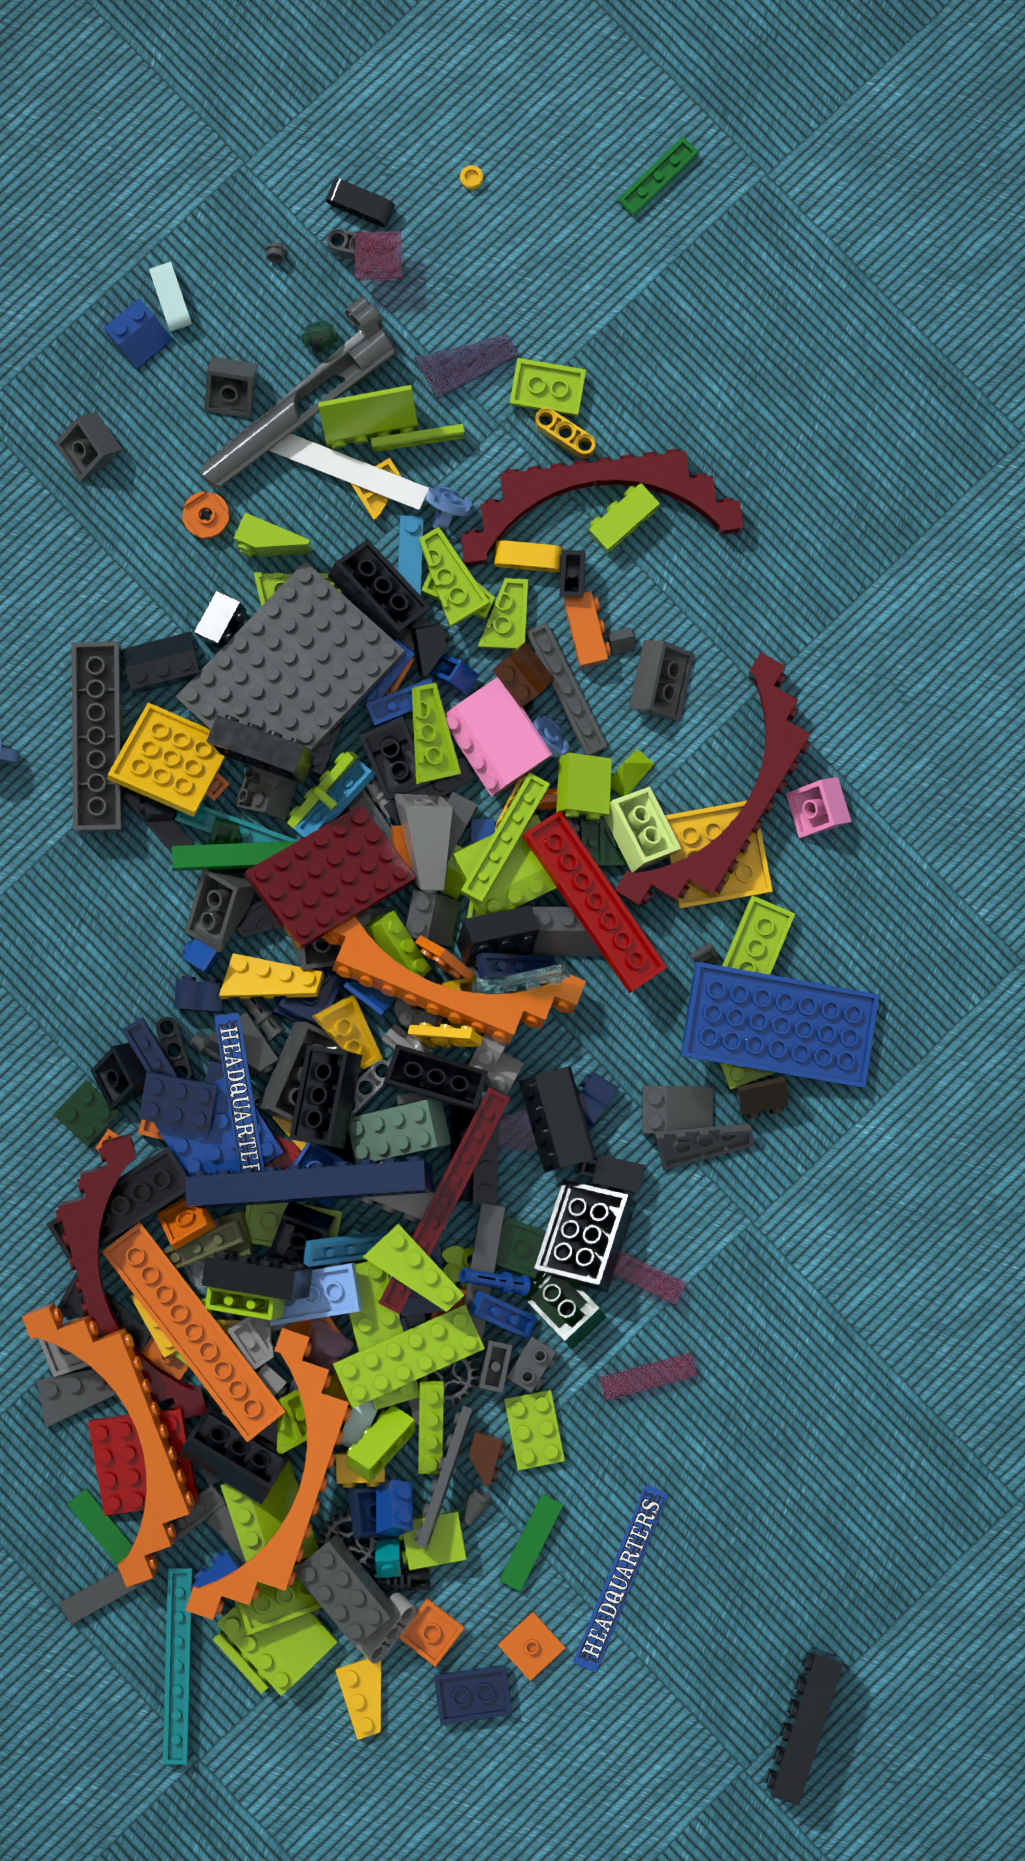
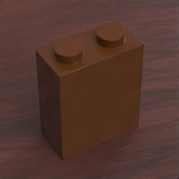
[492,642,554,707]

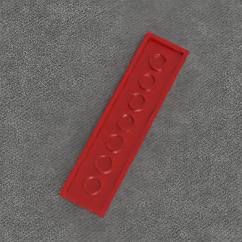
[522,811,667,993]

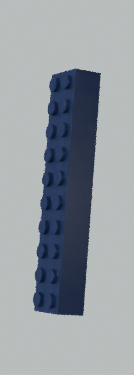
[185,1156,434,1209]

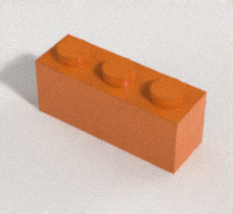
[563,591,611,669]

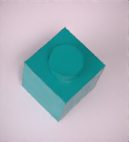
[375,1538,401,1578]

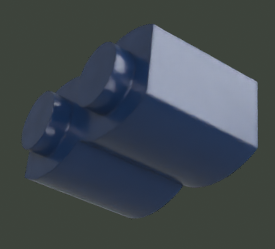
[174,976,223,1013]
[579,1072,618,1127]

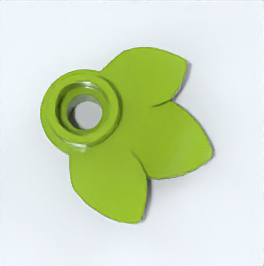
[441,1246,473,1291]

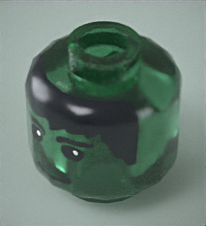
[302,320,337,354]

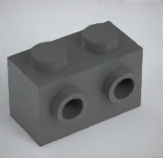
[507,1335,558,1393]

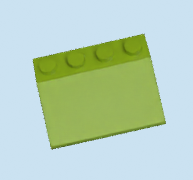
[318,385,418,449]
[452,814,557,916]
[220,1461,319,1562]
[216,1604,338,1696]

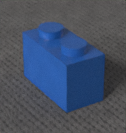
[376,1479,413,1537]

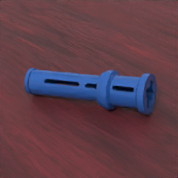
[459,1267,531,1297]

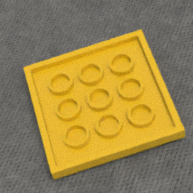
[107,703,226,817]
[665,801,773,909]

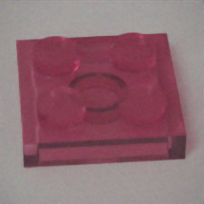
[355,232,402,281]

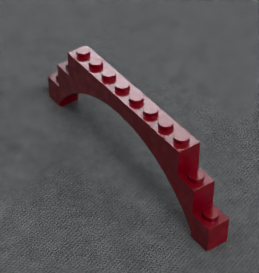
[461,449,743,567]
[615,652,811,909]
[55,1133,208,1419]

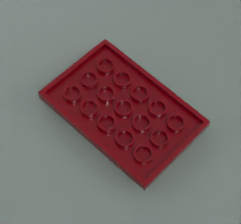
[244,805,416,950]

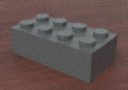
[293,1534,397,1647]

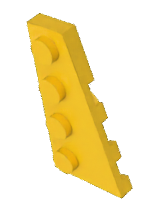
[219,953,324,999]

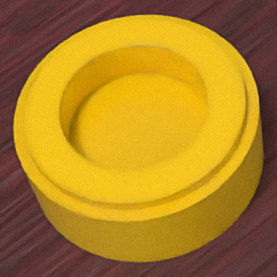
[460,165,483,190]

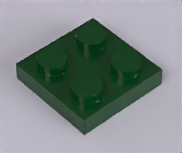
[53,1080,121,1147]
[496,1217,546,1278]

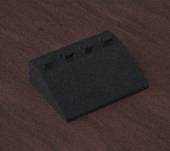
[534,1180,636,1293]

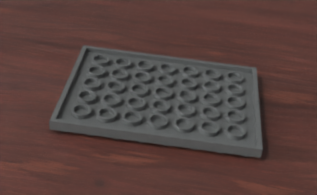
[176,561,406,790]

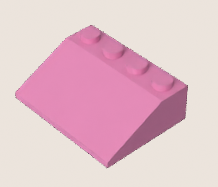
[445,677,553,796]

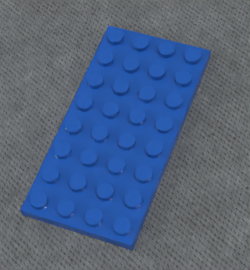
[680,962,880,1088]

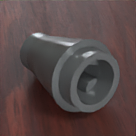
[460,1488,492,1526]

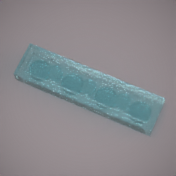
[471,964,570,994]

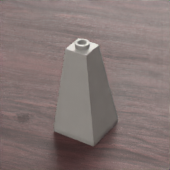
[395,794,453,893]

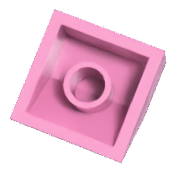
[786,777,851,838]

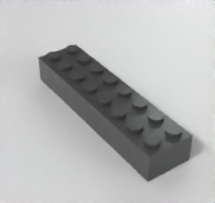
[71,641,124,833]

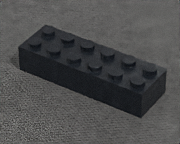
[46,1146,189,1260]
[765,1647,844,1805]

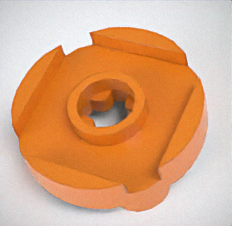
[183,492,230,540]

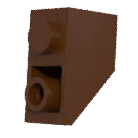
[468,1430,506,1487]

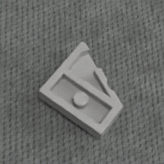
[227,1316,274,1370]

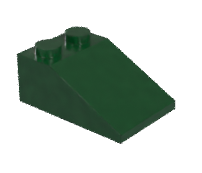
[522,1272,607,1350]

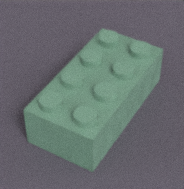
[348,1099,451,1165]

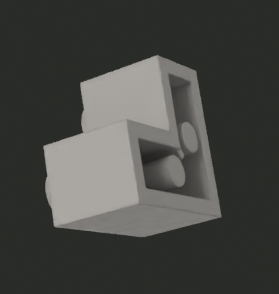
[469,1034,524,1096]

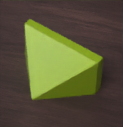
[611,749,655,797]

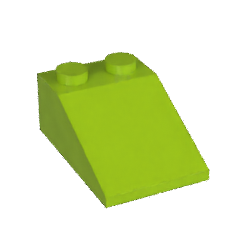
[234,513,313,557]

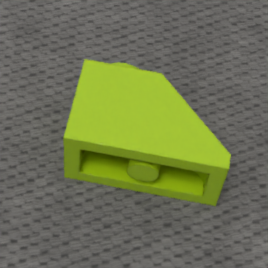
[437,845,464,900]

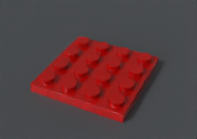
[88,1407,199,1516]

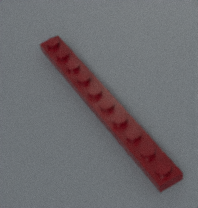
[378,1087,510,1314]

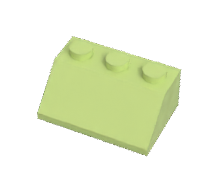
[603,787,681,873]

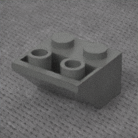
[235,765,297,821]

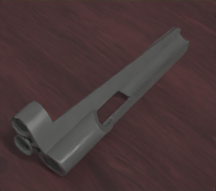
[201,296,397,487]

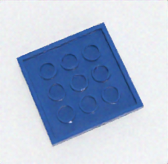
[154,1077,285,1177]

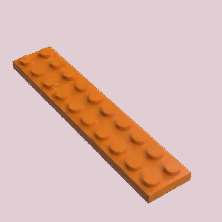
[102,1222,286,1442]

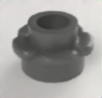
[265,242,288,263]

